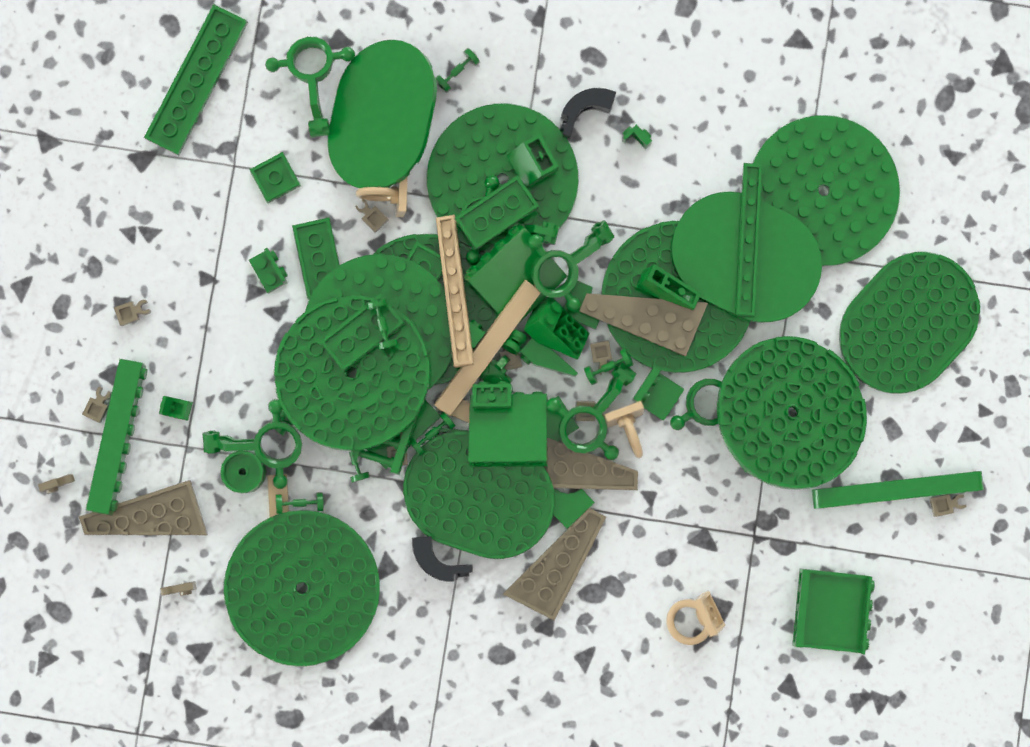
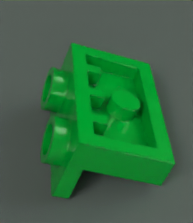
[249,248,288,294]
[472,381,513,409]

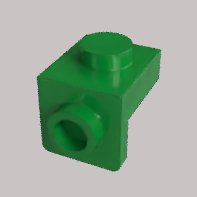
[622,124,652,150]
[159,396,193,421]

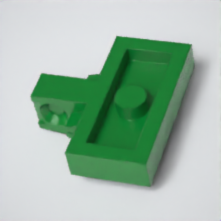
[479,355,513,384]

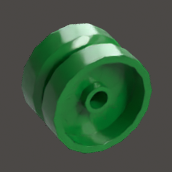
[220,451,267,493]

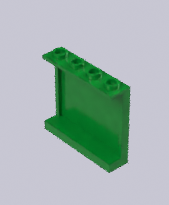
[464,224,568,325]
[468,391,548,467]
[792,568,875,655]

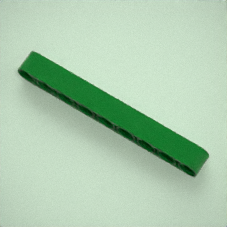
[812,471,984,509]

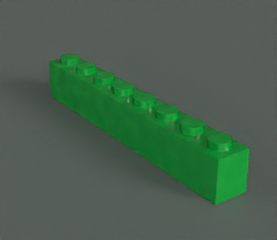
[86,359,147,516]

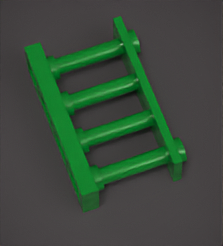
[351,413,419,475]

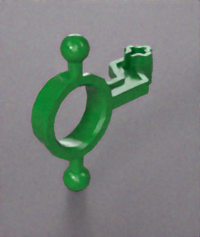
[265,37,355,138]
[460,176,560,264]
[528,220,615,312]
[546,362,636,460]
[670,379,747,473]
[202,399,302,489]

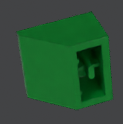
[506,133,559,188]

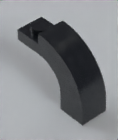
[560,88,616,140]
[412,536,473,582]

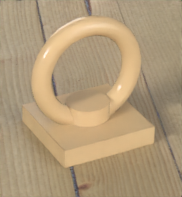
[356,177,408,218]
[605,401,644,458]
[666,591,726,645]

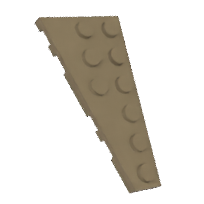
[579,293,708,356]
[544,438,638,490]
[79,480,208,535]
[503,508,606,620]

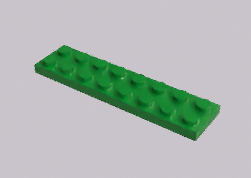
[144,4,248,156]

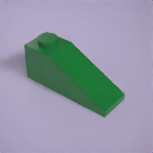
[637,264,701,310]
[520,338,578,377]

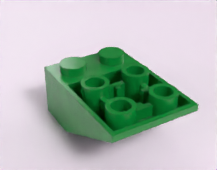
[524,297,590,360]

